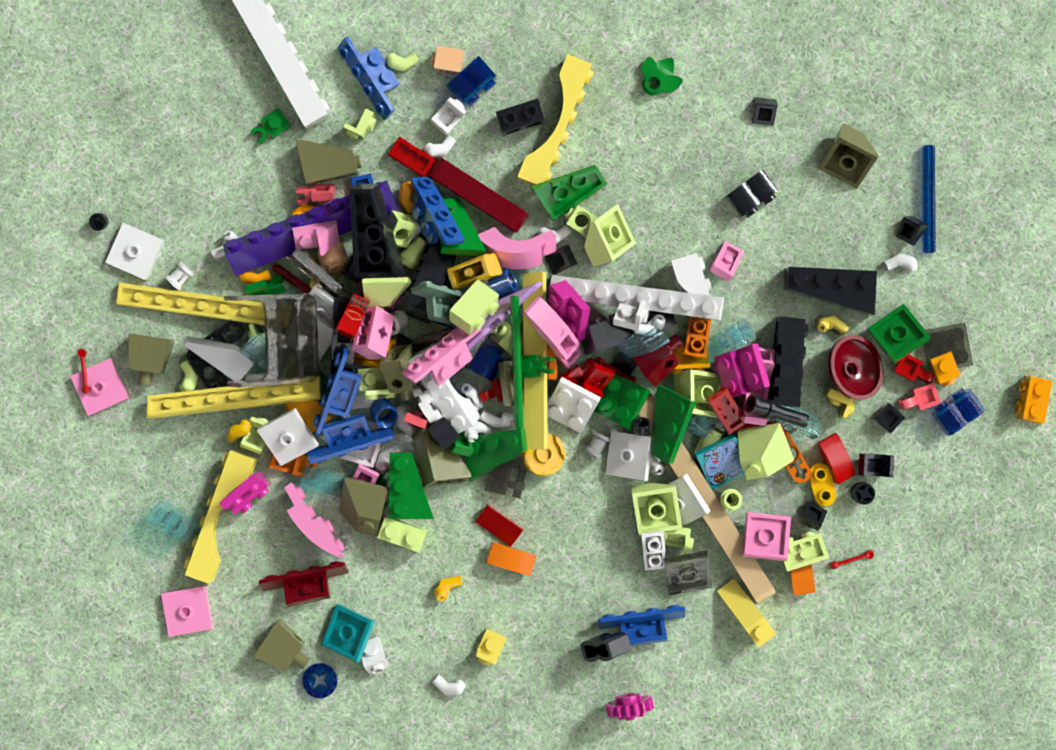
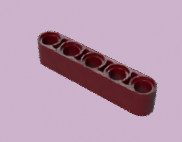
[428,157,529,233]

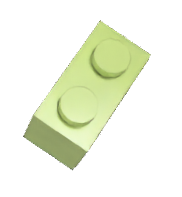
[449,279,499,335]
[378,515,428,552]

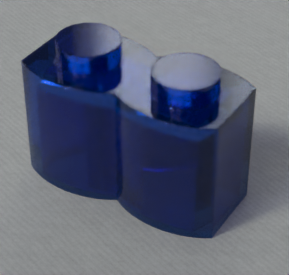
[446,56,497,107]
[468,343,505,382]
[931,388,986,436]

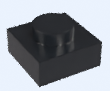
[873,403,905,434]
[798,501,827,531]

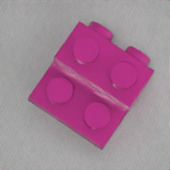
[547,280,590,341]
[713,343,770,398]
[219,471,271,515]

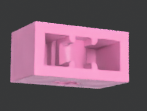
[352,306,394,360]

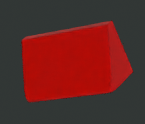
[475,504,524,546]

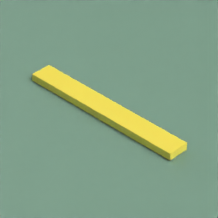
[523,272,548,450]
[116,283,291,328]
[147,376,322,419]

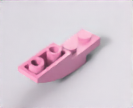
[524,296,582,369]
[284,483,345,559]

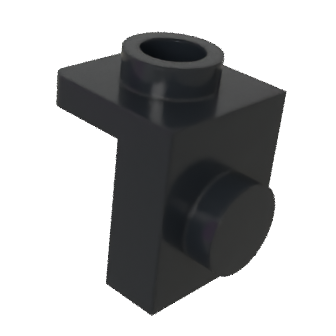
[858,453,894,477]

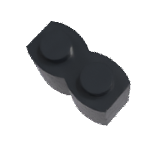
[726,169,778,218]
[580,632,631,662]

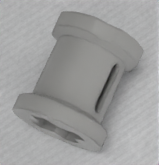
[583,430,610,458]

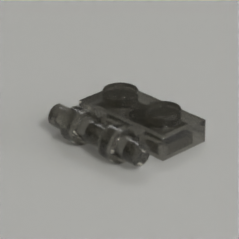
[484,457,529,499]

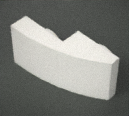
[641,530,667,571]

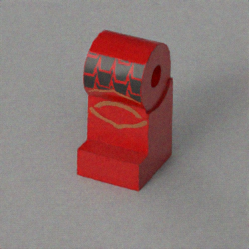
[335,294,370,339]

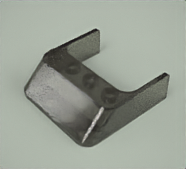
[224,294,319,388]

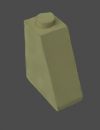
[296,140,362,186]
[412,426,472,487]

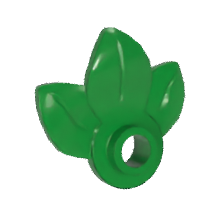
[641,56,683,96]

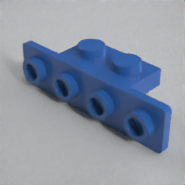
[337,37,400,120]
[411,177,465,245]
[313,348,362,435]
[308,413,394,464]
[598,605,686,646]

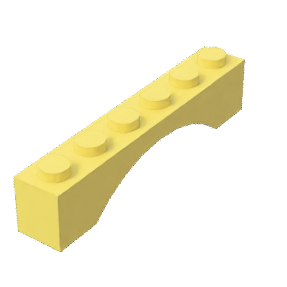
[517,54,594,185]
[184,450,258,584]

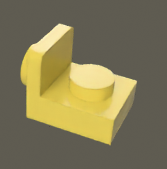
[824,388,856,419]
[475,629,506,665]

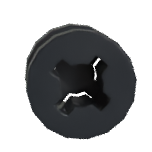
[850,482,875,505]

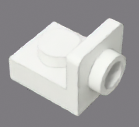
[613,300,649,331]

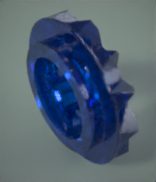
[302,663,338,698]

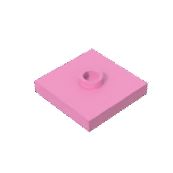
[70,358,130,416]
[743,512,791,562]
[161,585,213,637]

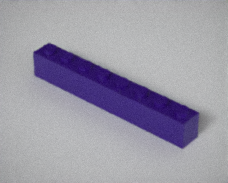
[223,180,399,276]

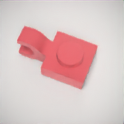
[296,183,335,205]
[898,383,941,411]
[404,409,430,429]

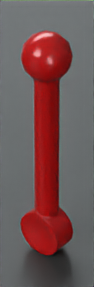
[77,349,90,394]
[595,357,636,383]
[830,550,874,570]

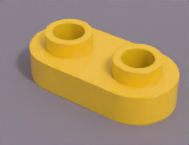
[809,463,836,506]

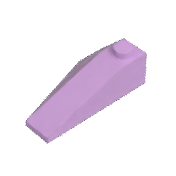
[466,281,543,349]

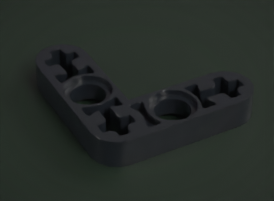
[187,321,245,389]

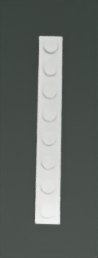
[548,275,724,321]

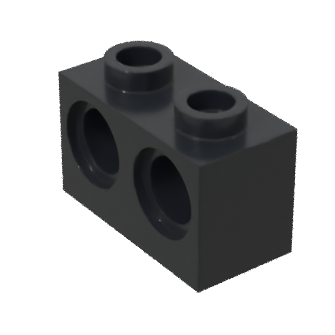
[496,98,545,136]

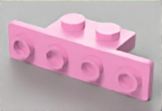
[402,327,481,386]

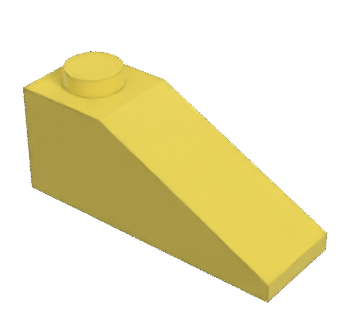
[717,578,776,648]

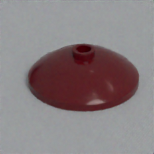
[828,335,884,401]

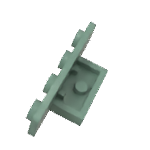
[411,281,464,327]

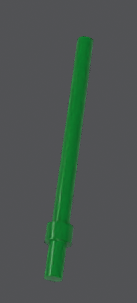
[508,296,524,429]

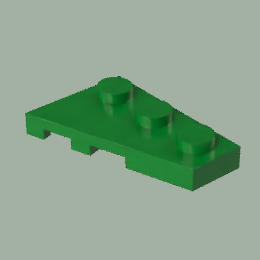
[531,165,607,221]
[440,198,486,256]
[651,385,696,464]
[466,428,528,482]
[389,452,434,519]

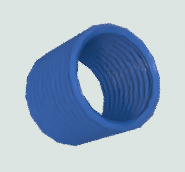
[488,270,518,299]
[370,398,398,429]

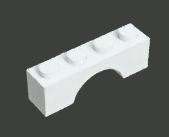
[409,343,480,434]

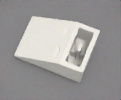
[668,253,712,296]

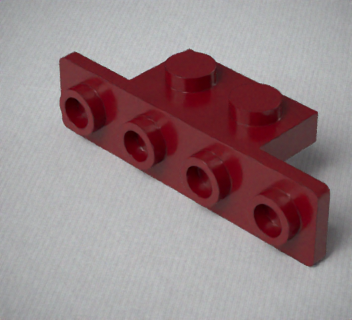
[259,561,349,607]

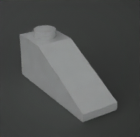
[184,336,254,384]

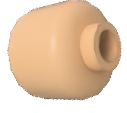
[317,241,348,273]

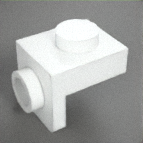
[430,97,466,136]
[362,636,389,674]

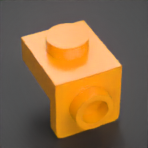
[929,351,961,386]

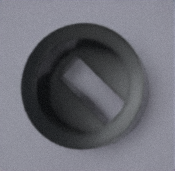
[89,213,109,231]
[632,417,650,436]

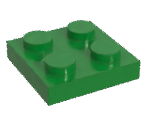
[868,304,931,364]
[594,373,650,430]

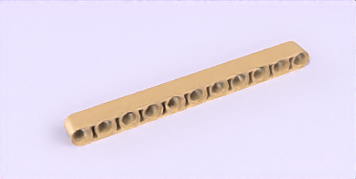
[638,393,776,605]

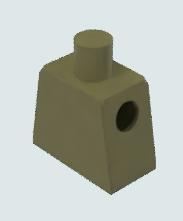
[128,334,175,386]
[379,344,415,401]
[253,619,310,671]

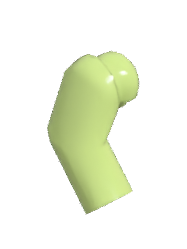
[386,52,420,72]
[179,360,198,392]

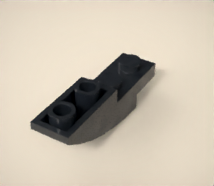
[329,297,354,375]

